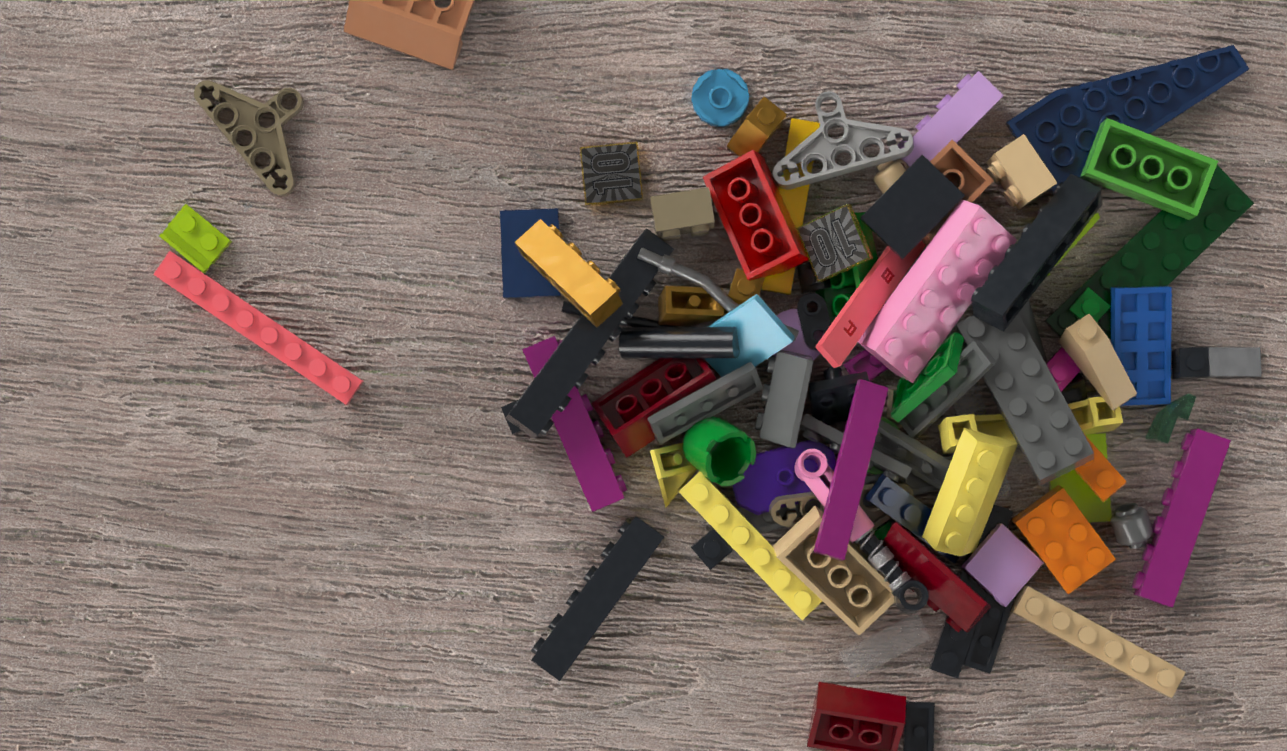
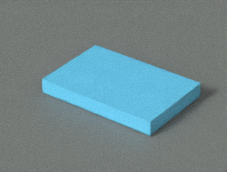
[705,294,795,377]

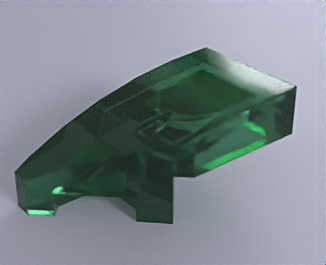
[1146,394,1196,444]

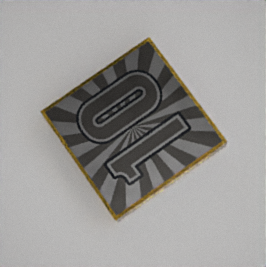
[580,142,643,206]
[796,204,873,282]

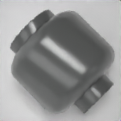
[1110,503,1153,549]

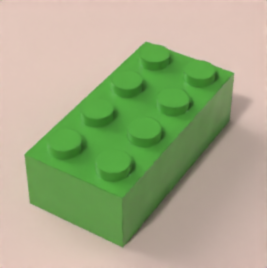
[1080,118,1218,220]

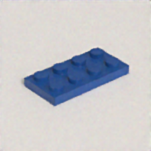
[1111,286,1172,406]

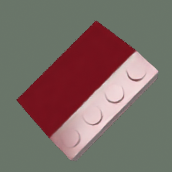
[882,522,992,633]

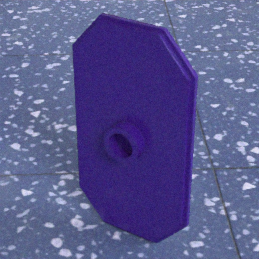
[732,440,836,515]

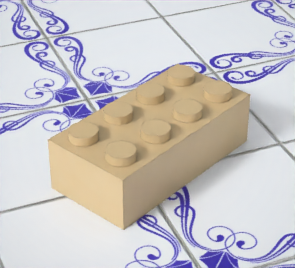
[773,505,895,635]

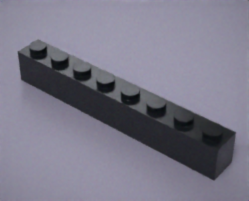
[505,228,674,439]

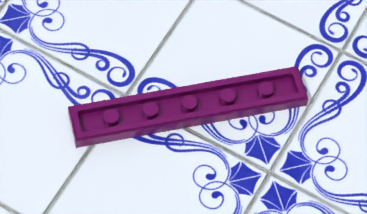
[813,379,888,561]

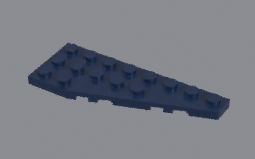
[1005,45,1249,195]

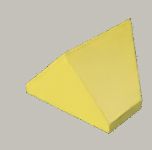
[650,443,697,508]

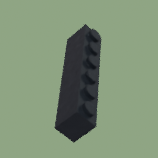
[971,174,1102,332]
[531,516,664,681]

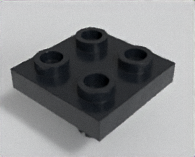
[809,366,869,425]

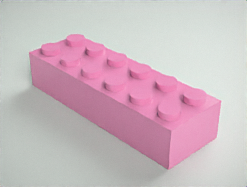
[858,199,1017,383]

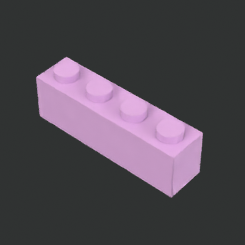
[897,71,1004,167]

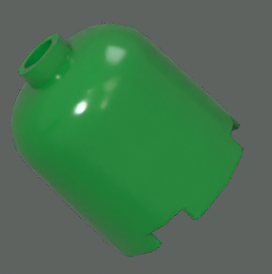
[683,416,756,487]

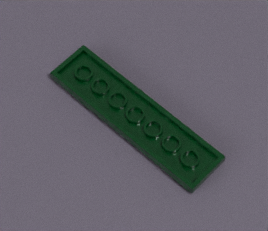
[1044,165,1254,340]

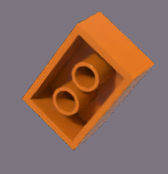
[1011,485,1116,594]

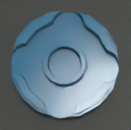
[691,69,749,127]

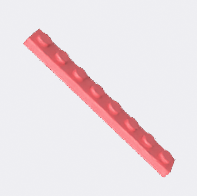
[153,251,364,405]

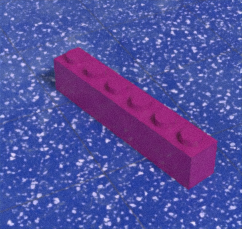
[522,336,628,512]
[1132,428,1231,608]

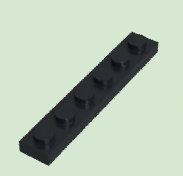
[929,505,1013,679]

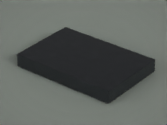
[860,155,965,260]

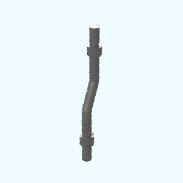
[637,248,799,341]

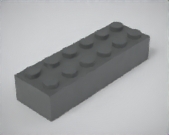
[956,313,1094,486]

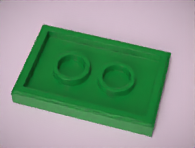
[890,332,964,422]

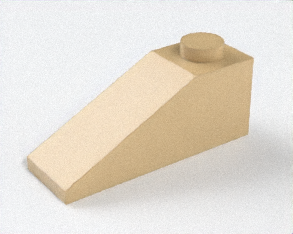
[1059,314,1137,411]

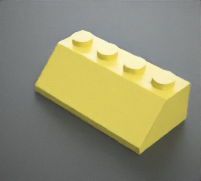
[922,428,1018,556]

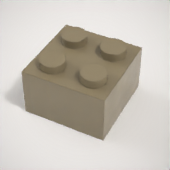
[650,187,715,242]

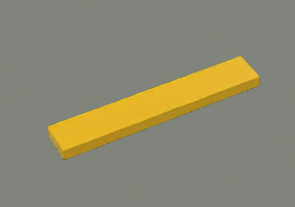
[762,118,820,295]

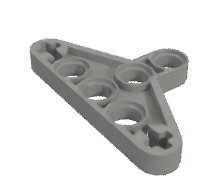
[773,91,914,190]

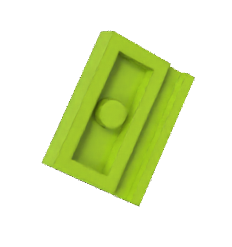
[159,204,232,274]

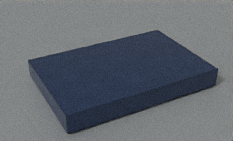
[500,208,562,299]

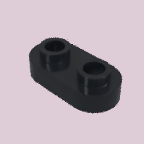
[797,293,831,351]

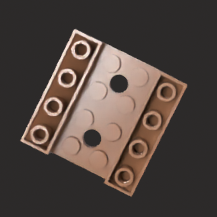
[344,0,475,71]

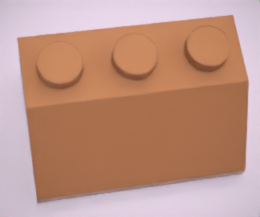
[922,140,994,246]

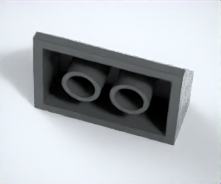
[755,350,813,448]

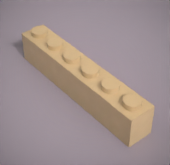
[1010,586,1186,698]

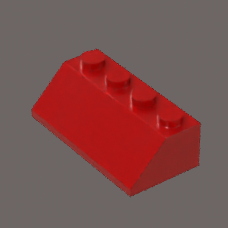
[703,150,809,281]

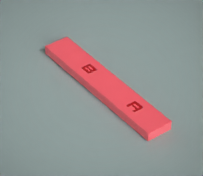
[815,240,926,368]

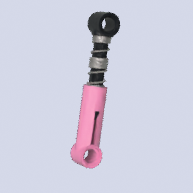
[794,449,929,614]

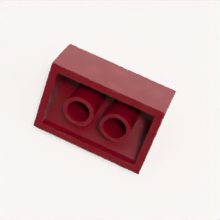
[807,682,906,751]

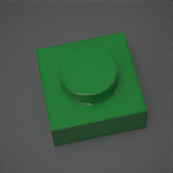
[1068,287,1111,323]

